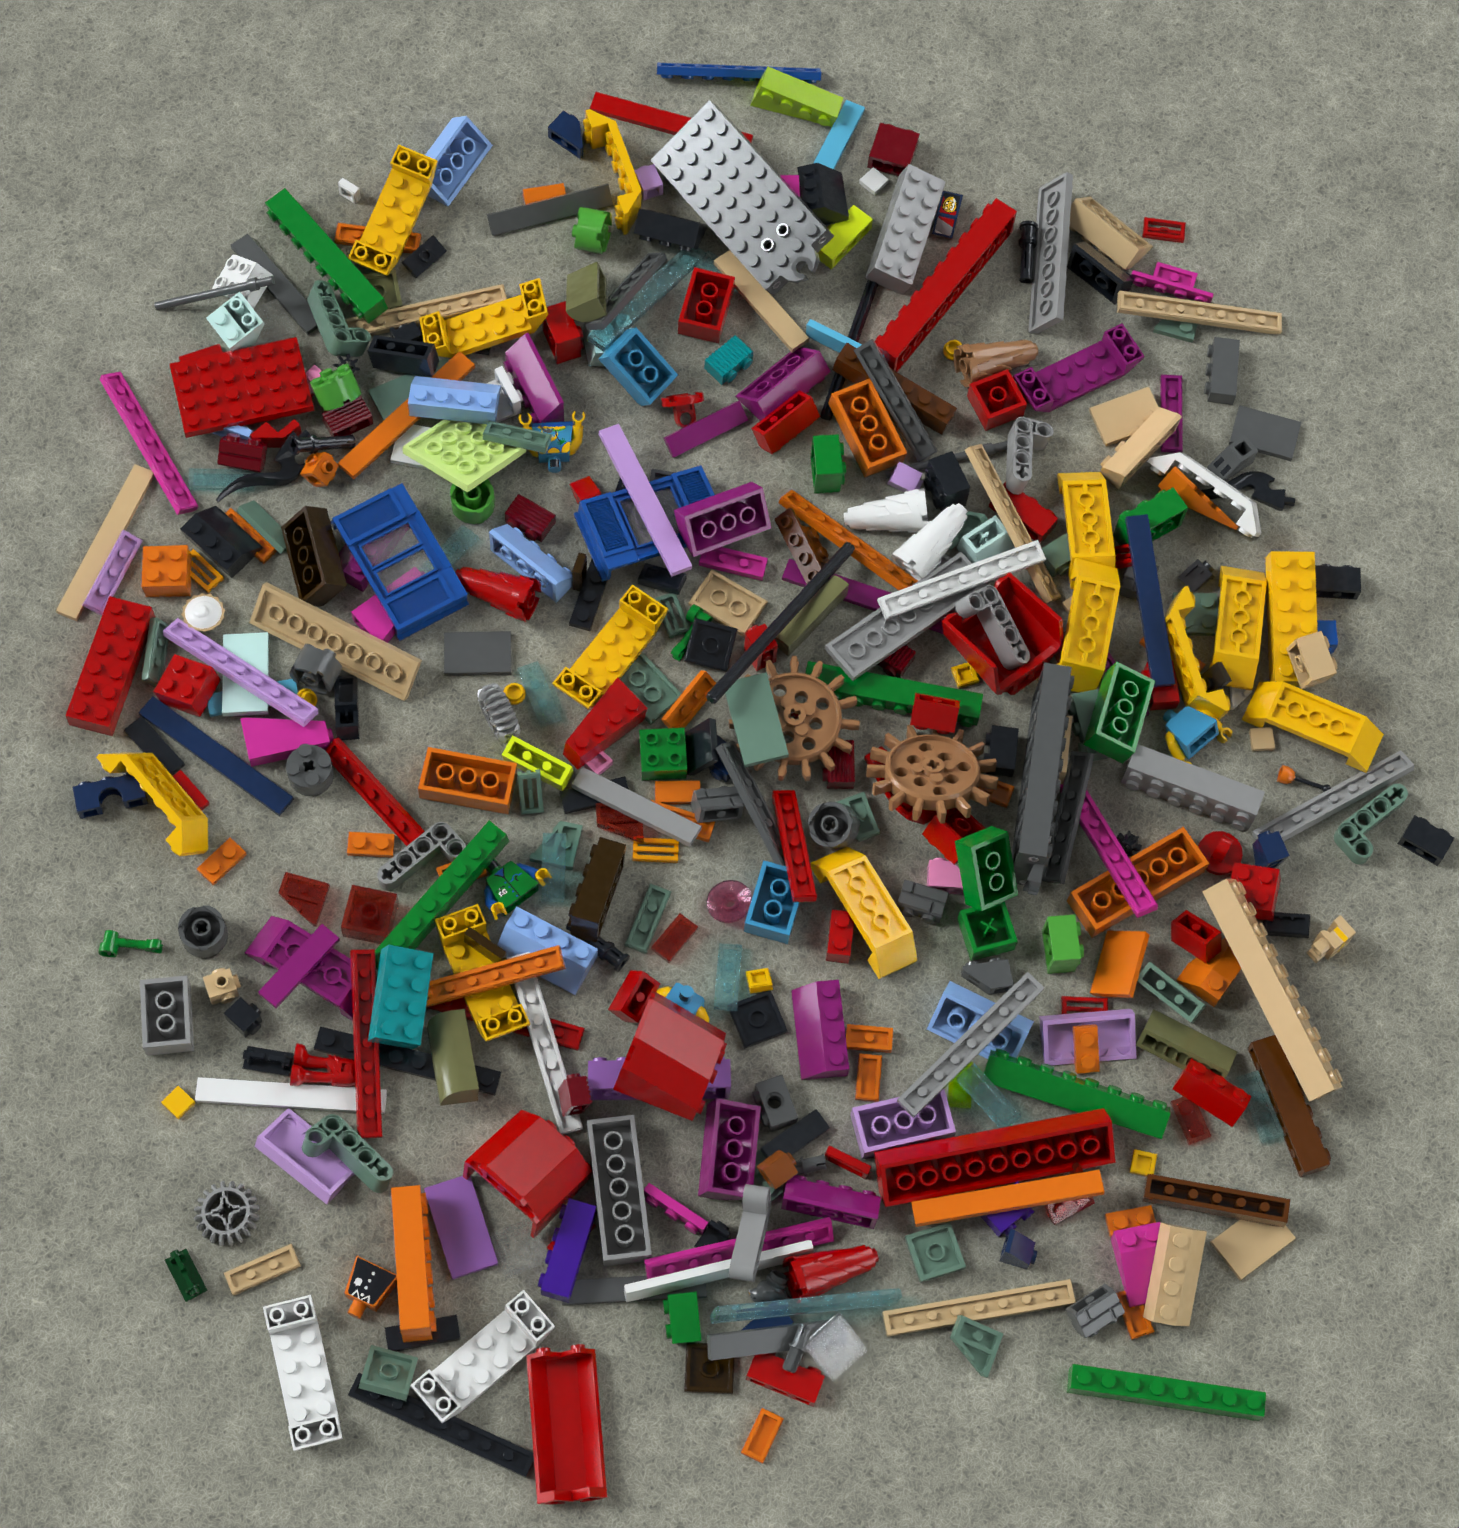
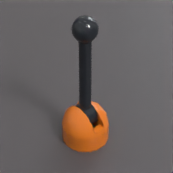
[1277,765,1331,792]

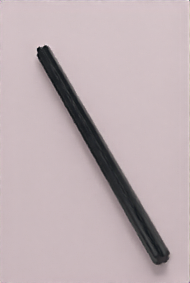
[820,279,878,421]
[706,542,855,704]

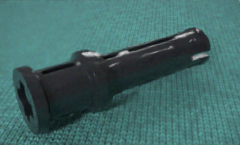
[1018,221,1038,284]
[289,434,356,455]
[566,923,630,972]

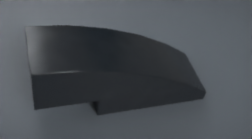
[334,675,360,740]

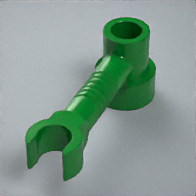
[671,604,713,661]
[98,930,163,958]

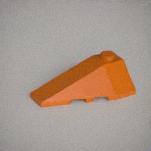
[1158,466,1239,530]
[1176,937,1241,1007]

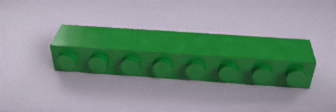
[265,188,388,324]
[805,661,983,727]
[375,820,509,971]
[981,1049,1171,1139]
[1067,1364,1266,1421]

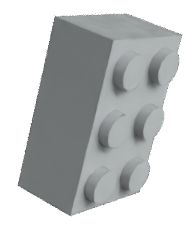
[140,976,194,1056]

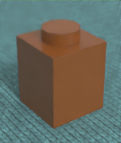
[756,1150,799,1189]

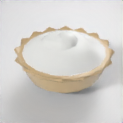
[181,593,225,632]

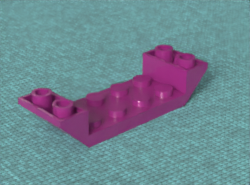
[1013,323,1145,412]
[245,916,377,1021]

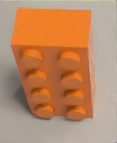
[828,379,907,477]
[418,747,518,815]

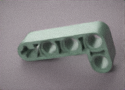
[307,280,371,357]
[1334,784,1408,864]
[302,1114,393,1193]

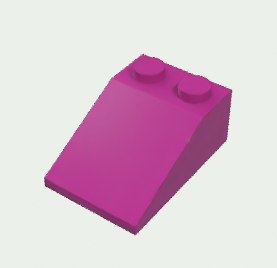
[1111,1222,1160,1308]

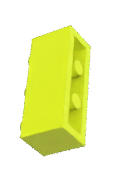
[818,205,873,270]
[502,735,574,791]

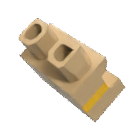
[1307,915,1356,963]

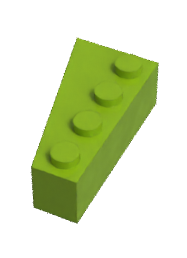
[750,66,843,127]

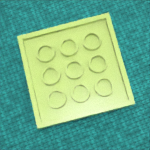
[403,420,526,492]

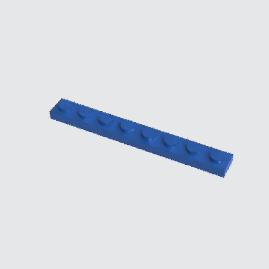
[657,62,821,84]

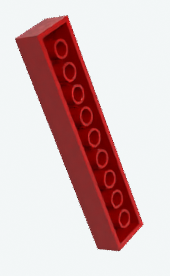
[875,198,1017,372]
[874,1108,1116,1207]

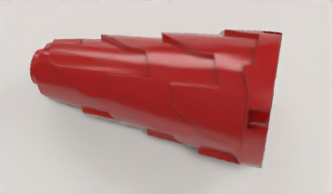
[455,567,541,622]
[783,1245,879,1305]

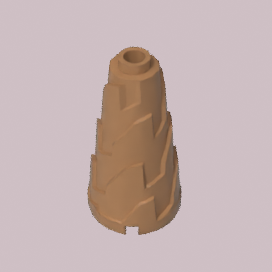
[954,339,1039,387]

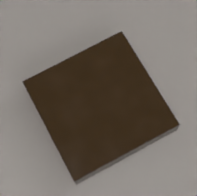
[684,1342,734,1394]

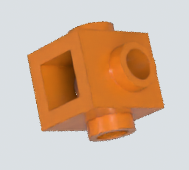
[300,452,339,487]

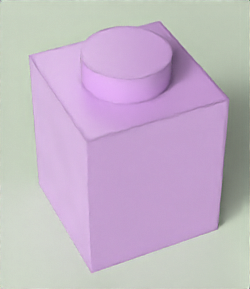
[635,164,663,201]
[887,462,923,492]

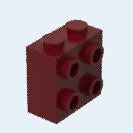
[867,123,920,176]

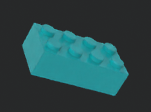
[368,945,434,1049]

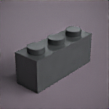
[1204,337,1240,405]

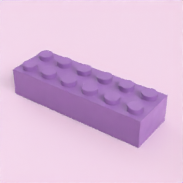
[588,1057,731,1100]

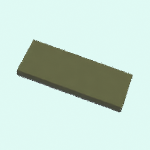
[566,262,607,322]
[775,575,849,656]
[427,1009,479,1106]
[1136,1009,1237,1078]

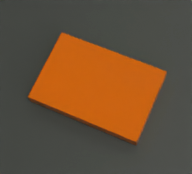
[1090,930,1150,998]

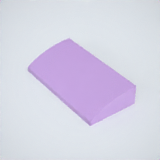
[1039,1009,1136,1065]
[255,1108,354,1204]

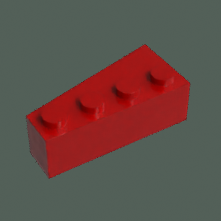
[563,677,647,770]

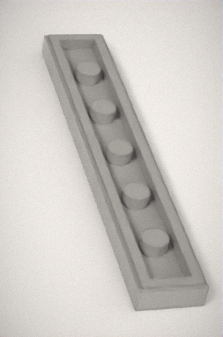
[571,767,701,847]

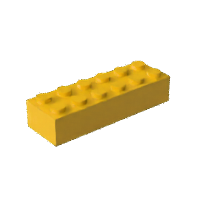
[1265,551,1318,686]

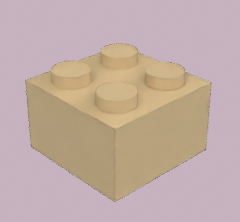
[1286,631,1337,689]

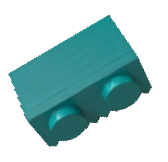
[704,335,753,385]

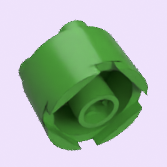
[572,207,612,254]
[310,364,361,411]
[450,479,495,524]

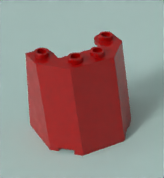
[942,572,1064,695]
[613,991,727,1121]
[463,1109,592,1238]

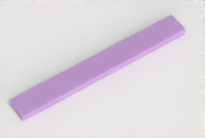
[599,424,692,577]
[163,618,318,727]

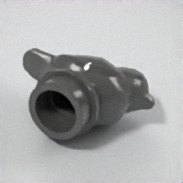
[748,1270,793,1304]

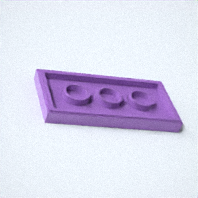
[424,1176,498,1280]

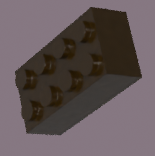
[281,506,347,607]
[568,837,626,942]

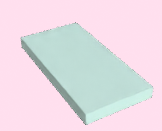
[222,632,269,717]

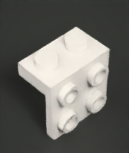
[212,255,273,309]
[486,366,523,422]

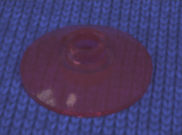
[706,880,752,923]

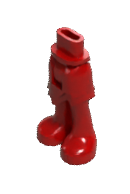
[290,1043,355,1087]

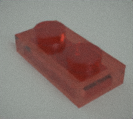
[651,913,698,963]
[1170,1096,1211,1145]

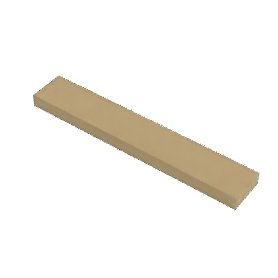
[714,250,809,353]

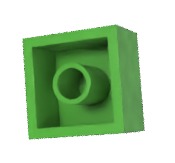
[1042,915,1084,974]

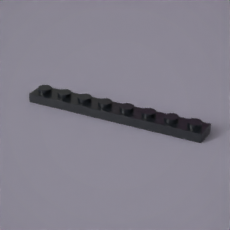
[569,477,634,631]
[314,1026,502,1096]
[348,1373,534,1478]

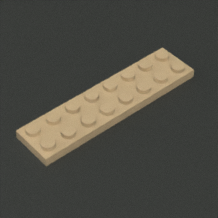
[249,582,422,701]

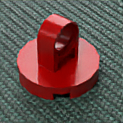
[661,392,704,428]
[1198,831,1243,875]

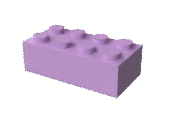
[850,1089,956,1160]

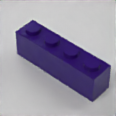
[538,1198,597,1303]

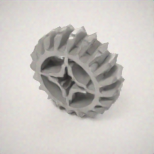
[477,683,521,743]
[194,1181,260,1246]

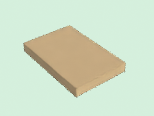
[1089,387,1158,447]
[688,569,768,638]
[1210,1220,1296,1281]

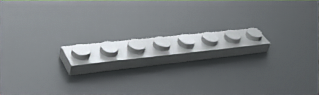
[1253,750,1414,842]
[897,972,1044,1118]

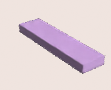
[82,530,143,616]

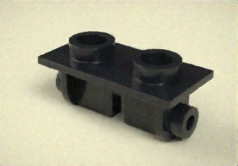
[242,1046,294,1076]

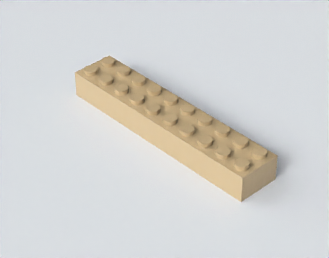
[1202,879,1343,1102]

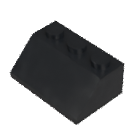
[797,163,849,225]
[634,208,708,252]
[1067,242,1134,305]
[180,506,263,578]

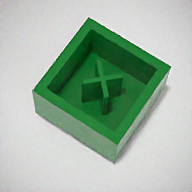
[810,434,846,494]
[639,728,687,781]
[957,901,1018,961]

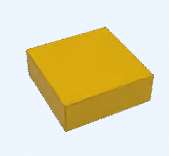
[951,662,980,689]
[746,968,773,994]
[161,1086,195,1120]
[1129,1149,1157,1177]

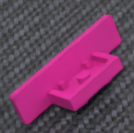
[1131,262,1214,303]

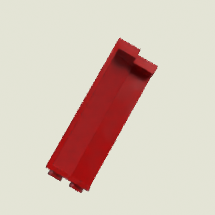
[526,1344,607,1505]

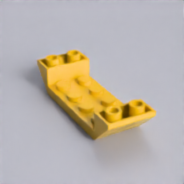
[583,109,641,235]
[348,144,438,276]
[419,278,549,358]
[1057,472,1116,589]
[1057,558,1120,693]
[1209,566,1267,691]
[552,584,668,710]
[1164,586,1230,720]
[1242,681,1384,773]
[96,752,208,857]
[810,847,917,979]
[435,904,530,1042]

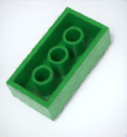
[1083,661,1155,764]

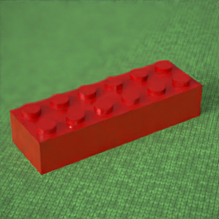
[65,596,155,736]

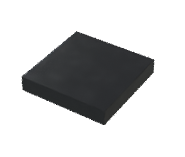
[684,618,738,672]
[685,718,719,776]
[727,990,788,1049]

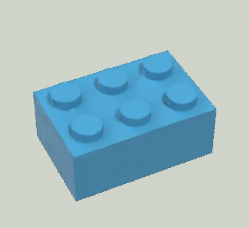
[599,327,678,406]
[744,860,800,944]

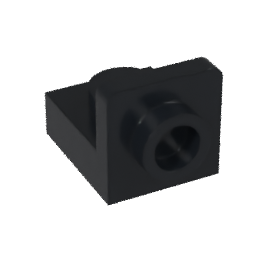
[1178,559,1215,593]
[694,1220,731,1248]

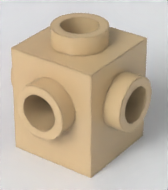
[203,968,241,1005]

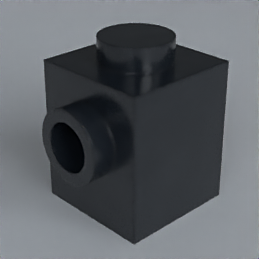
[224,997,262,1038]

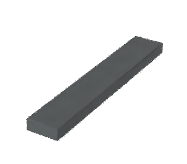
[487,183,613,236]
[231,234,318,335]
[585,252,667,330]
[854,339,938,462]
[716,741,786,866]
[1042,751,1095,885]
[562,1276,707,1305]
[707,1318,846,1361]

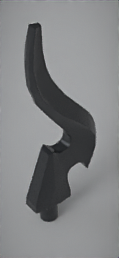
[216,430,310,502]
[1201,471,1295,511]

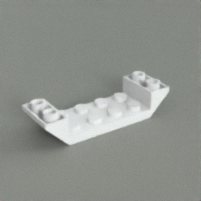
[1147,452,1261,538]
[410,1290,555,1423]
[263,1295,343,1451]

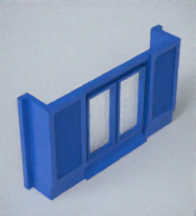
[574,465,715,581]
[331,483,469,641]

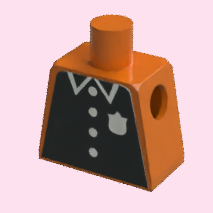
[345,1256,397,1319]

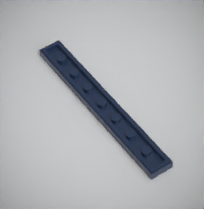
[1125,514,1175,688]
[138,696,294,817]

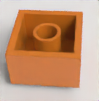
[141,545,192,597]

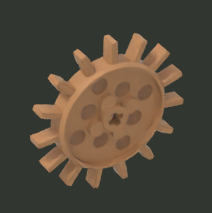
[729,656,860,781]
[866,725,998,823]

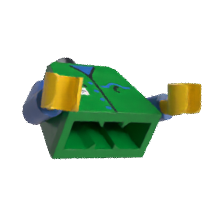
[484,859,552,920]

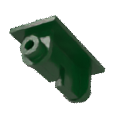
[165,1249,208,1302]

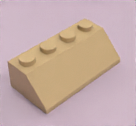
[1069,196,1153,270]
[1100,407,1182,490]
[1143,1222,1207,1326]

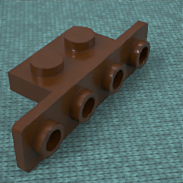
[775,508,829,584]

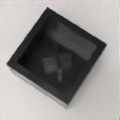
[923,451,971,512]

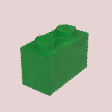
[663,1291,701,1344]

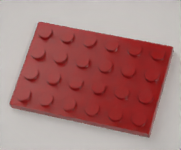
[169,337,314,438]

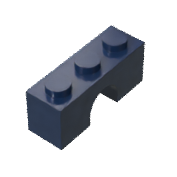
[72,772,148,819]

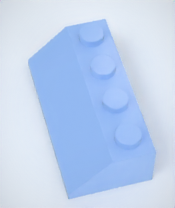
[425,116,493,206]
[408,376,501,424]
[489,524,572,603]
[497,906,598,995]
[927,981,1034,1059]

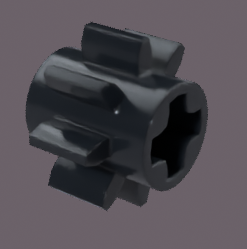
[332,354,360,376]
[1116,831,1142,857]

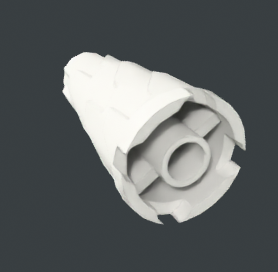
[844,488,928,533]
[891,503,968,581]

